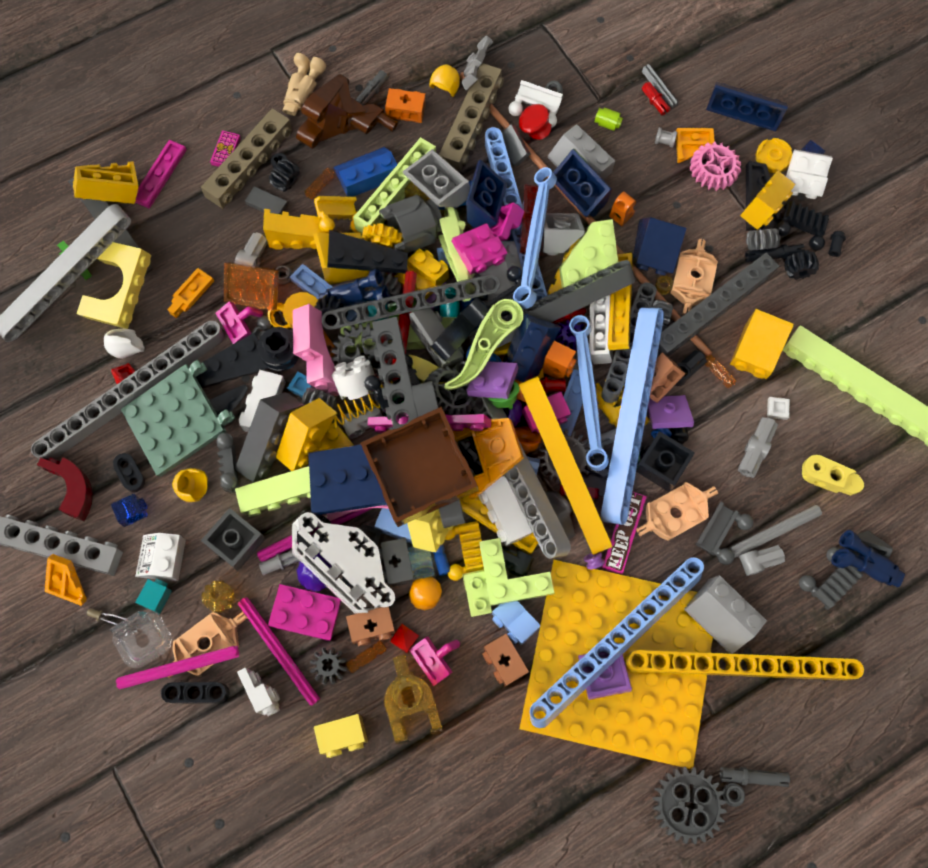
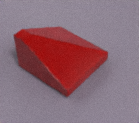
[111,363,135,384]
[390,624,419,654]

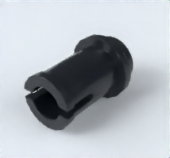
[828,231,846,257]

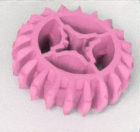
[690,142,741,191]

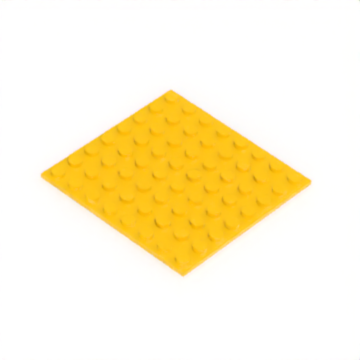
[519,560,713,769]

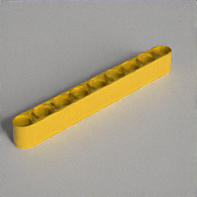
[519,376,612,555]

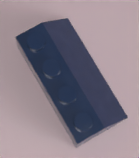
[706,82,788,132]

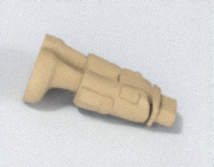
[282,53,326,116]

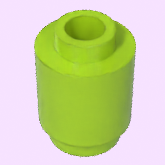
[594,107,623,131]

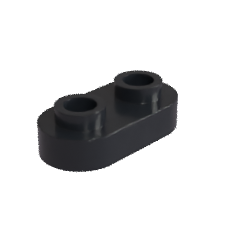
[113,453,145,492]

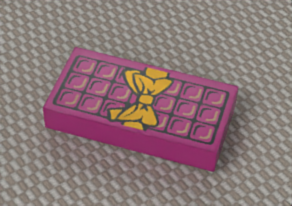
[210,130,241,167]

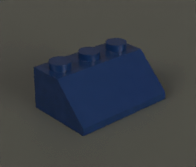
[553,149,612,217]
[466,159,508,228]
[503,313,561,382]

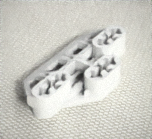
[292,512,395,613]

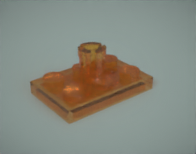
[224,262,278,311]

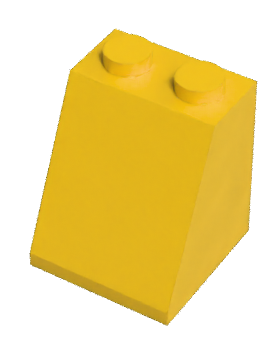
[313,233,370,285]
[730,309,794,379]

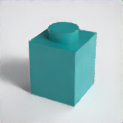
[135,578,172,614]

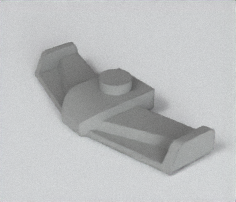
[462,36,493,90]

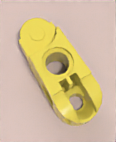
[802,455,864,496]

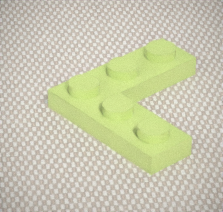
[479,538,554,606]

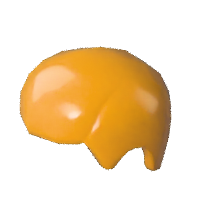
[409,575,442,610]

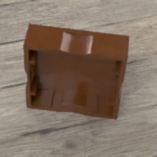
[360,407,479,527]

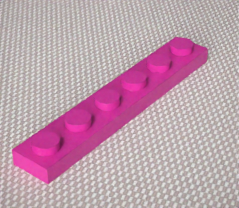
[367,414,491,433]

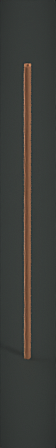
[459,72,712,358]

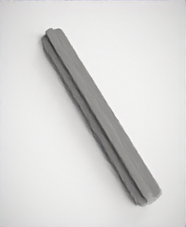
[729,505,822,558]

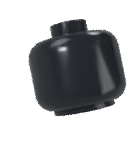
[669,427,689,445]

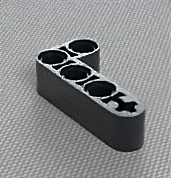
[430,297,490,362]

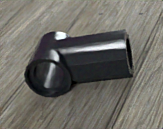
[674,350,707,386]
[501,545,534,577]

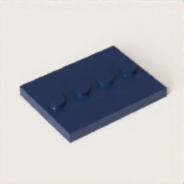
[308,445,387,515]

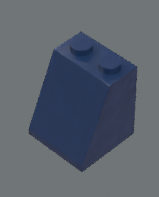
[633,217,687,276]

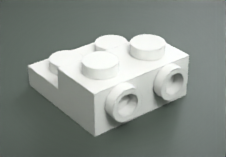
[786,149,833,199]
[237,668,280,716]

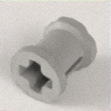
[655,127,677,148]

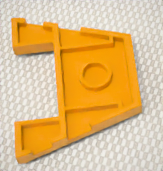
[453,418,524,500]

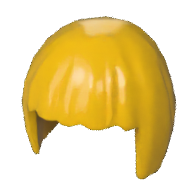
[429,64,460,97]
[172,468,208,502]

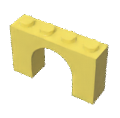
[77,242,151,329]

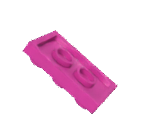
[268,584,342,641]

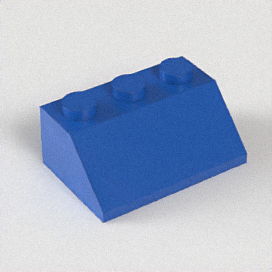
[333,147,398,197]

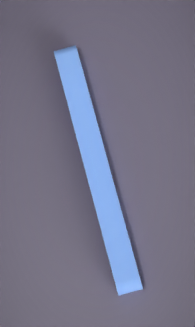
[485,127,547,301]
[601,308,664,525]
[529,557,704,728]

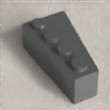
[235,392,304,482]

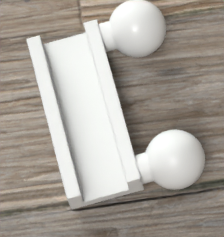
[508,80,563,128]

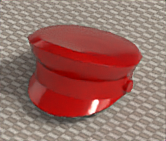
[519,104,552,140]

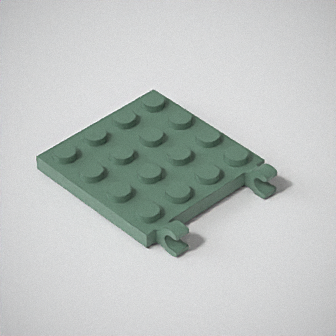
[121,360,236,477]

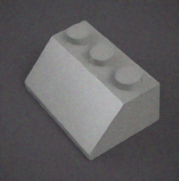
[548,124,615,180]
[403,149,470,207]
[541,213,585,255]
[477,241,523,301]
[409,308,465,369]
[684,575,767,654]

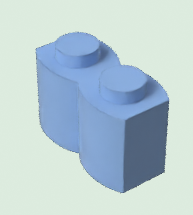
[492,601,540,645]

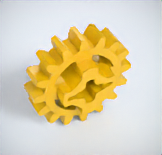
[362,223,403,249]

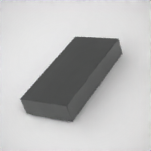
[502,124,531,166]
[245,186,288,215]

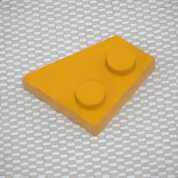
[676,128,715,163]
[45,554,87,606]

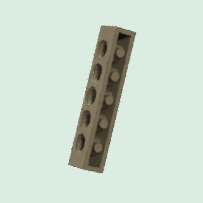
[439,63,504,172]
[201,108,292,209]

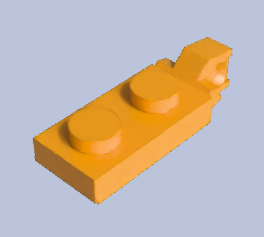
[167,268,214,318]

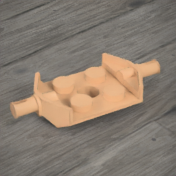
[670,239,718,315]
[636,482,718,541]
[168,611,248,678]

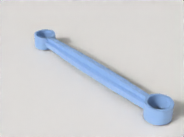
[513,167,557,309]
[569,315,609,471]

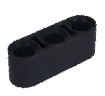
[161,682,230,704]

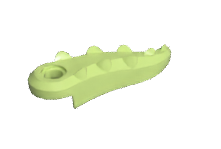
[438,207,475,302]
[444,299,523,390]

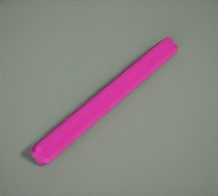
[257,508,372,562]
[238,597,320,706]
[116,646,240,689]

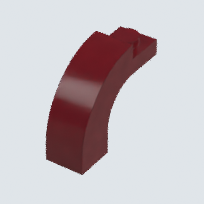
[37,457,93,522]

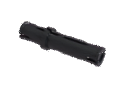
[745,244,805,263]

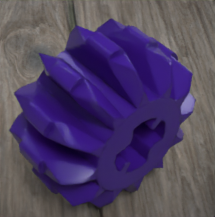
[555,319,584,351]

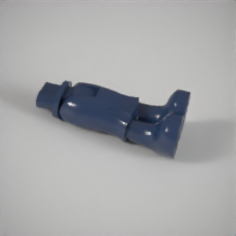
[319,269,389,306]
[831,530,905,587]

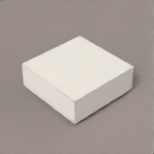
[767,397,790,420]

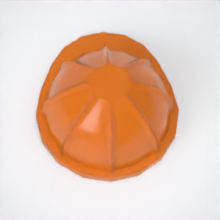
[515,427,542,454]

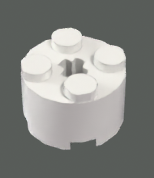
[331,356,375,400]

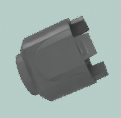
[379,195,442,253]

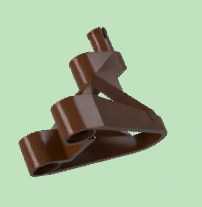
[296,74,398,149]

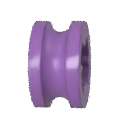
[583,552,605,569]

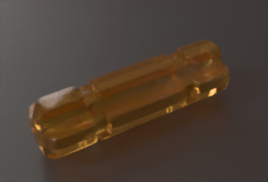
[304,168,334,199]
[705,354,736,388]
[346,641,386,673]

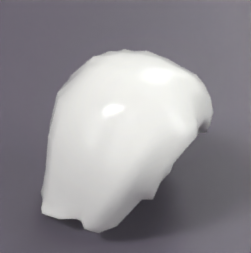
[104,328,145,359]

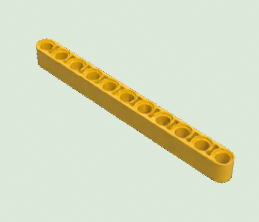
[624,650,864,680]

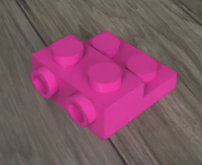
[490,202,524,241]
[451,223,507,275]

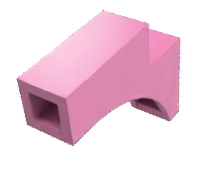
[293,304,339,396]

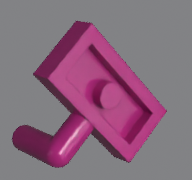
[215,301,263,344]
[409,637,460,686]

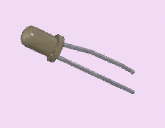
[87,608,138,632]

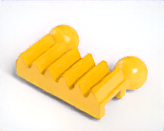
[314,196,360,233]
[445,521,484,581]

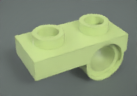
[463,570,492,617]

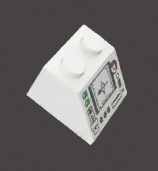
[135,533,186,581]

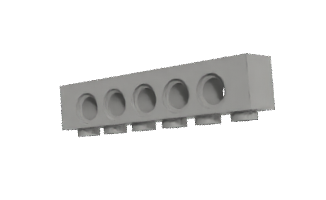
[0,514,123,576]

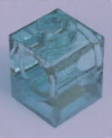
[408,547,435,580]

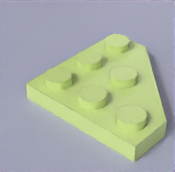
[559,219,618,288]

